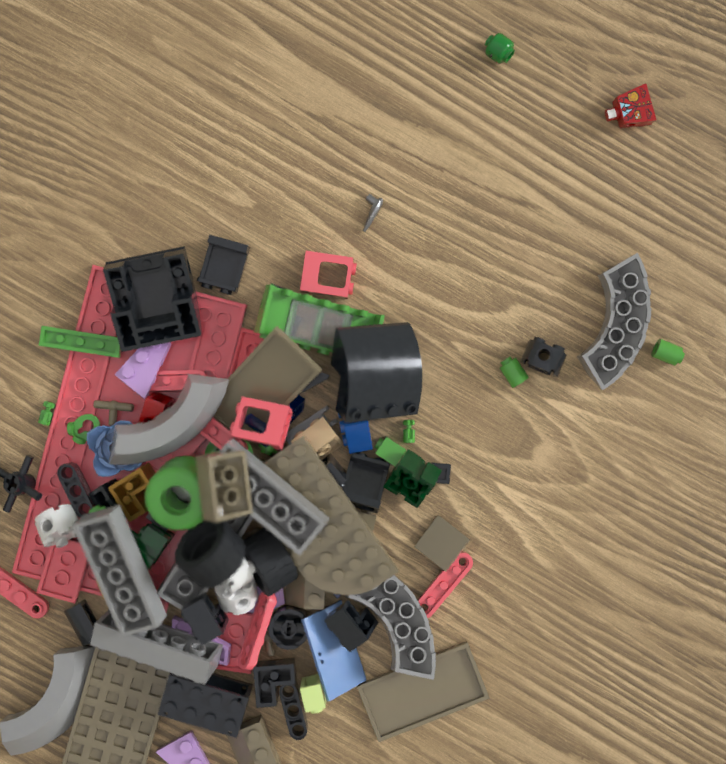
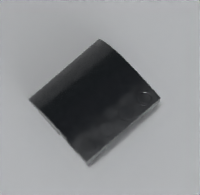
[103,246,202,352]
[330,322,422,423]

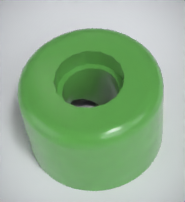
[145,456,203,530]

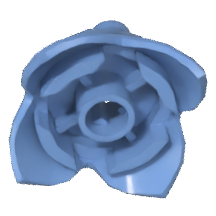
[87,420,142,477]

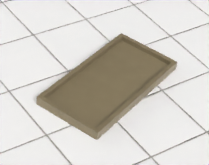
[214,326,322,443]
[357,641,490,742]

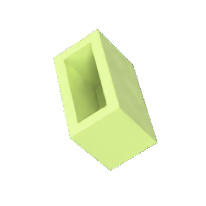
[300,674,326,714]

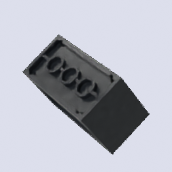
[157,673,253,738]

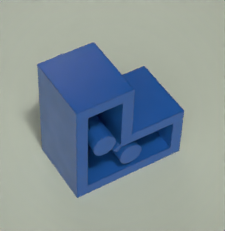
[338,414,373,454]

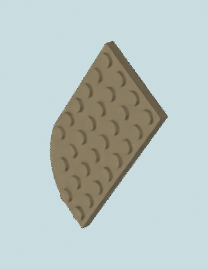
[264,435,399,595]
[62,647,170,764]

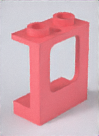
[300,251,357,299]
[230,397,293,451]

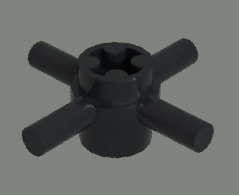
[0,455,42,512]

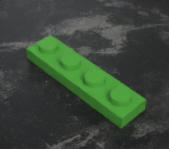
[39,326,121,358]

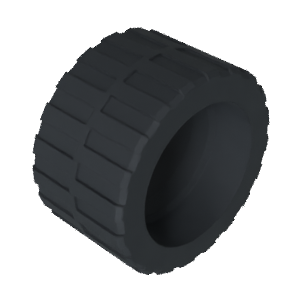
[175,520,246,588]
[244,527,298,596]

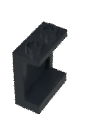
[197,234,250,295]
[342,452,390,513]

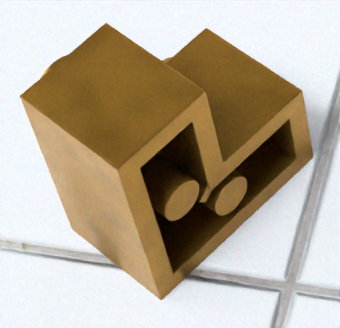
[108,462,155,522]

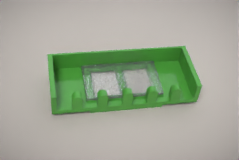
[254,284,385,355]

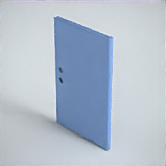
[301,600,367,701]

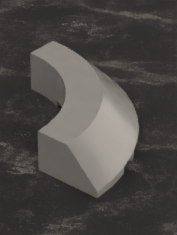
[577,253,651,390]
[109,374,229,465]
[345,575,436,680]
[0,645,95,756]

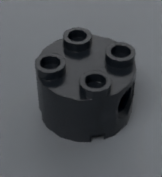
[520,337,567,377]
[269,605,308,650]

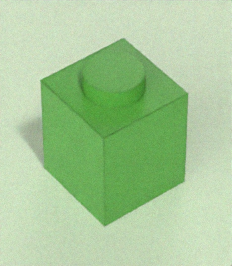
[374,436,406,467]

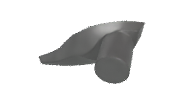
[363,194,383,232]

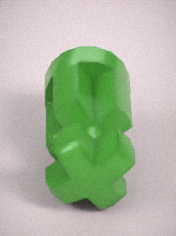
[38,401,56,426]
[403,420,415,443]

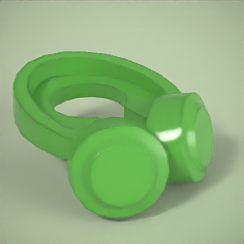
[67,414,100,444]

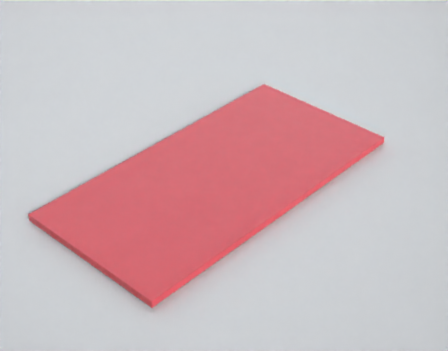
[12,265,247,613]

